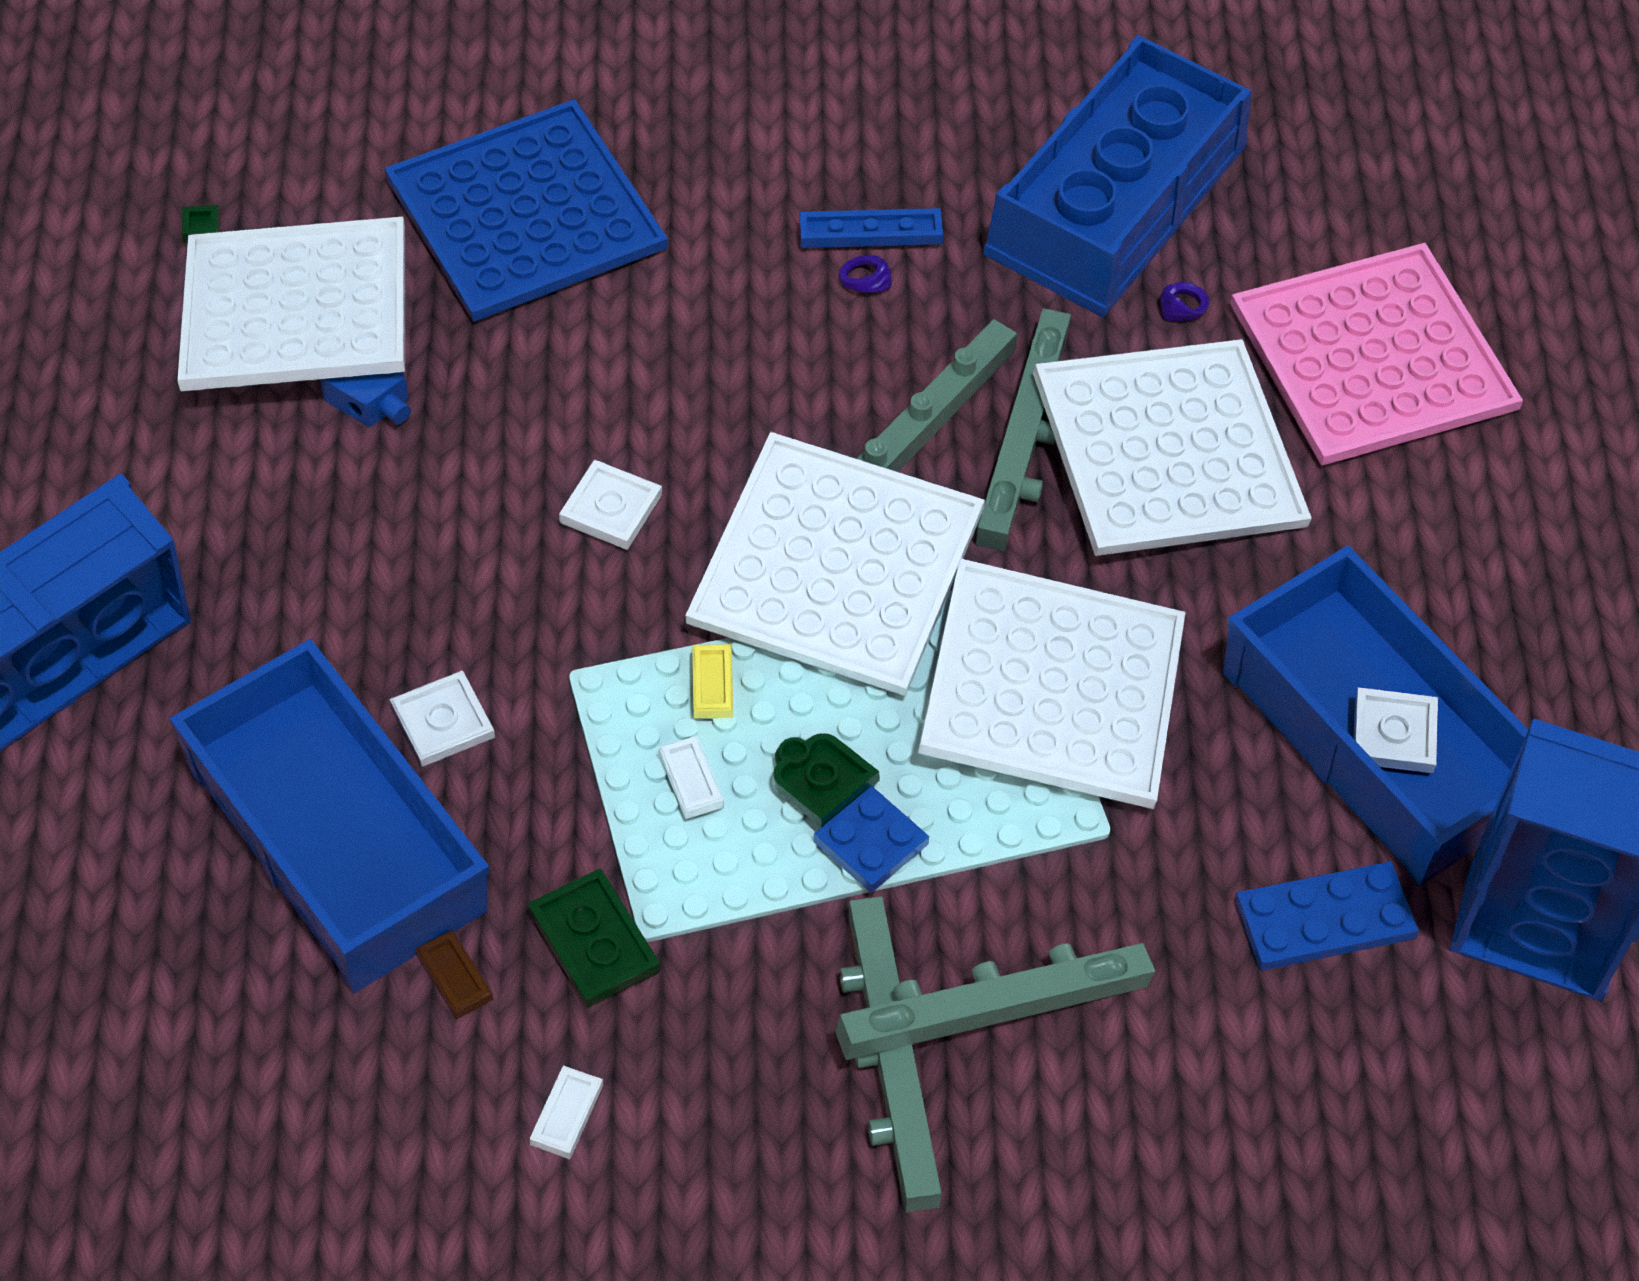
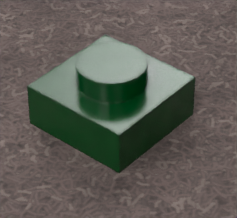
[182,205,220,243]

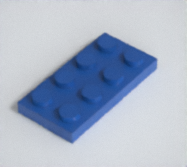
[1234,861,1419,971]

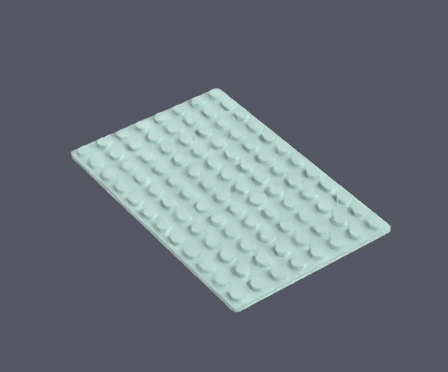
[569,591,1110,942]

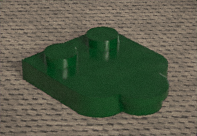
[773,733,880,827]

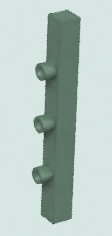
[976,308,1071,552]
[857,319,1017,472]
[840,896,942,1213]
[835,943,1156,1060]

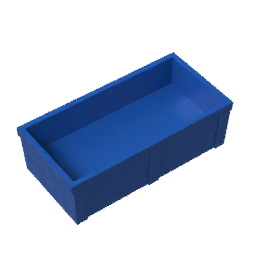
[983,35,1252,318]
[0,473,192,751]
[1223,545,1528,886]
[169,638,489,994]
[1449,718,1639,1002]

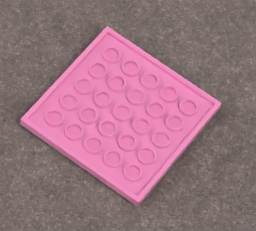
[1230,243,1523,466]

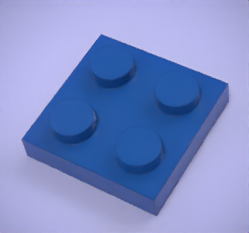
[813,786,929,893]

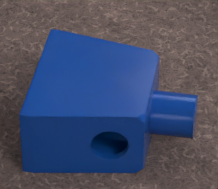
[320,372,411,427]

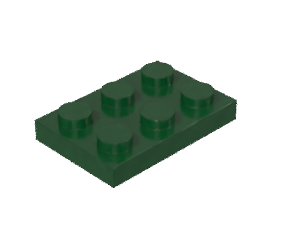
[527,868,661,1008]

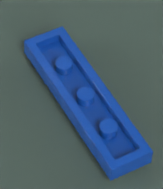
[799,208,943,248]

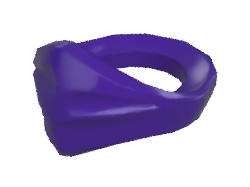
[840,255,892,293]
[1161,282,1209,321]

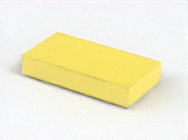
[692,644,733,719]

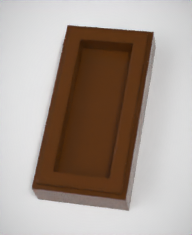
[415,930,493,1020]

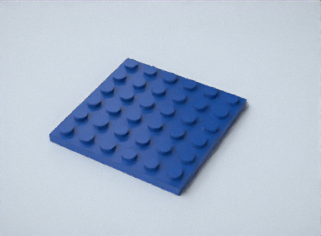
[384,99,668,322]

